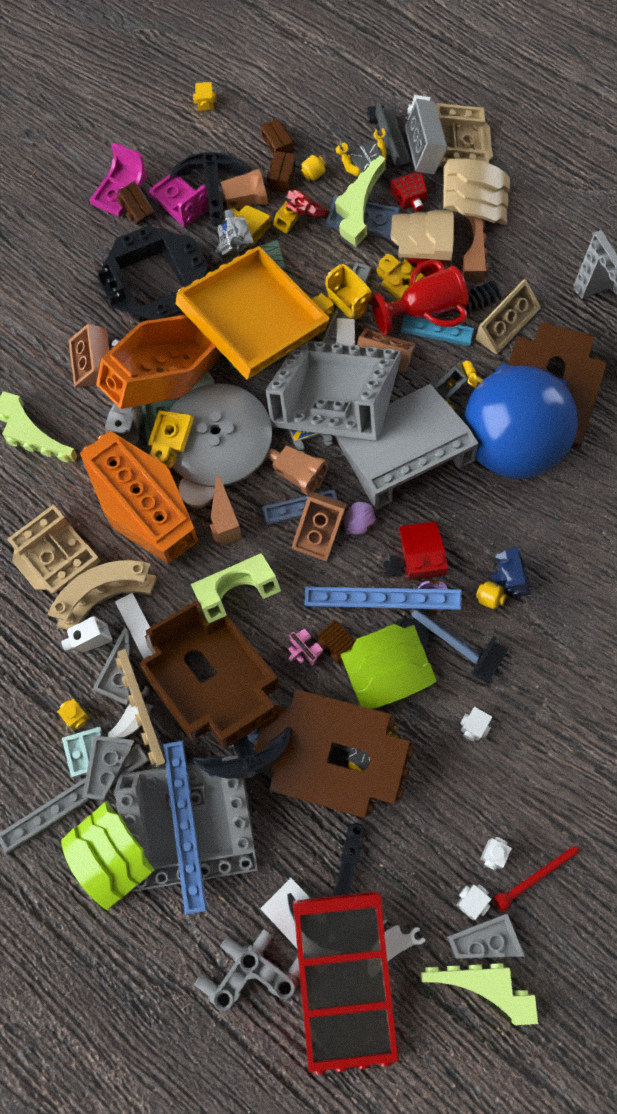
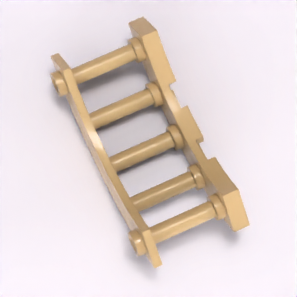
[47,560,157,630]

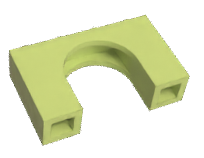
[191,553,281,623]

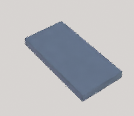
[326,195,400,239]

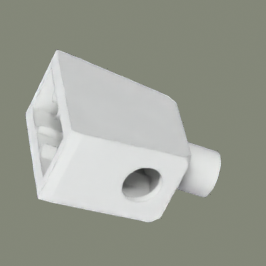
[61,616,113,652]

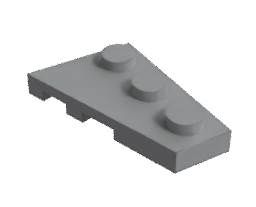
[82,735,135,801]
[447,913,524,958]

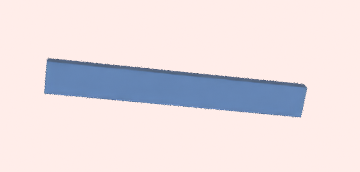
[304,587,462,610]
[163,741,207,915]

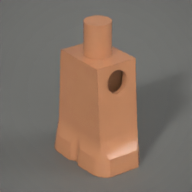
[220,169,268,210]
[267,446,329,496]

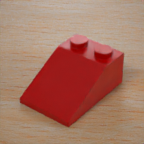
[398,521,448,581]

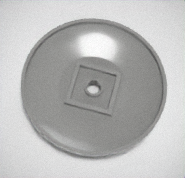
[167,384,272,487]

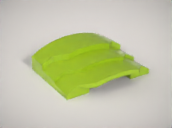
[340,624,437,709]
[61,801,155,910]

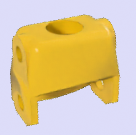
[325,264,372,319]

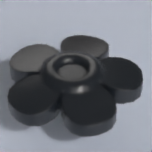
[383,555,405,577]

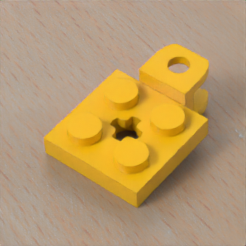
[376,254,425,300]
[148,410,194,468]

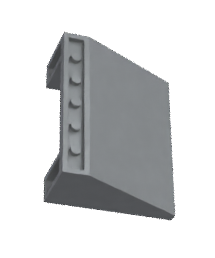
[573,230,617,299]
[266,341,401,441]
[334,384,478,510]
[114,755,258,892]

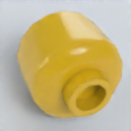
[301,155,326,181]
[476,581,507,609]

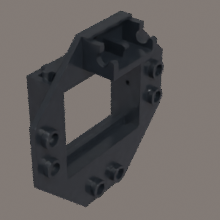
[97,225,209,323]

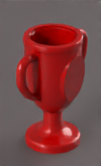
[371,259,469,335]

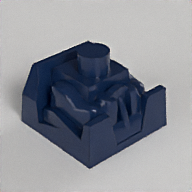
[492,547,531,597]

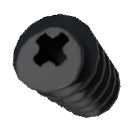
[465,281,501,314]

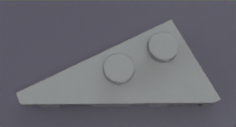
[92,628,130,706]

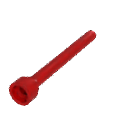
[493,846,579,912]

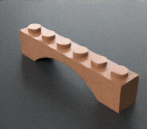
[461,215,488,281]

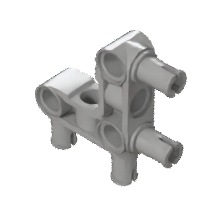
[194,929,307,1011]

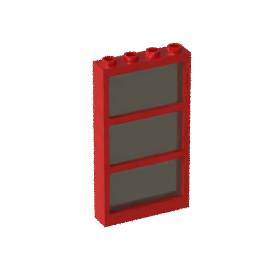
[293,891,398,1074]

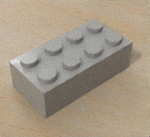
[405,99,448,174]

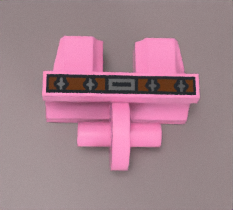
[288,629,323,666]

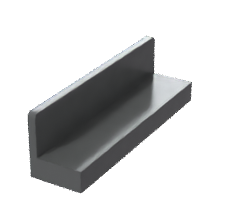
[375,102,411,170]

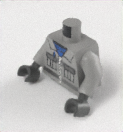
[208,210,253,263]

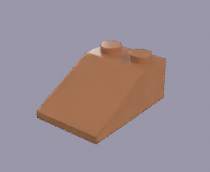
[209,476,242,547]
[291,492,348,562]

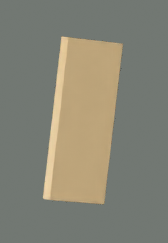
[476,279,541,354]

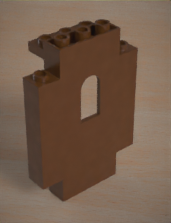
[508,322,606,449]
[139,600,279,750]
[255,689,414,818]

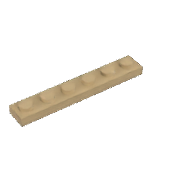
[115,649,165,768]

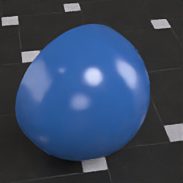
[463,363,578,479]

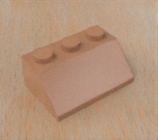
[69,323,109,388]
[357,329,417,373]

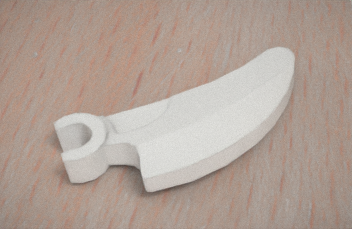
[108,683,152,739]
[367,925,425,977]

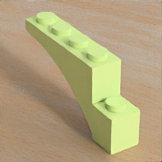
[335,155,386,247]
[0,391,77,463]
[420,963,538,1025]

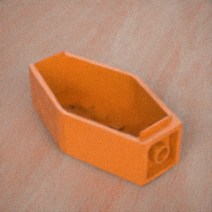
[96,315,221,409]
[80,431,198,565]

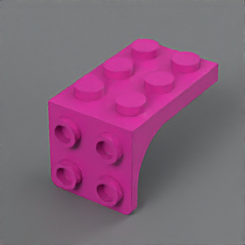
[90,143,147,217]
[148,173,209,227]

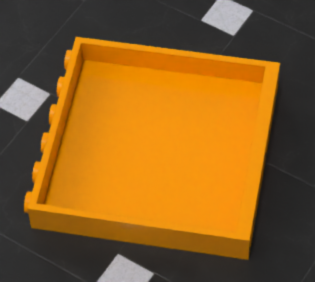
[175,246,330,380]

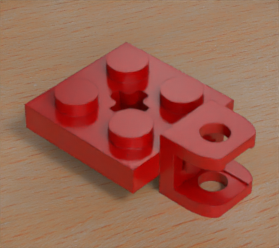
[286,189,330,218]

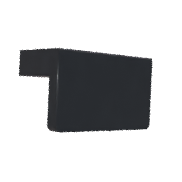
[471,636,508,684]

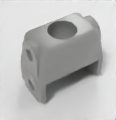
[105,403,144,447]

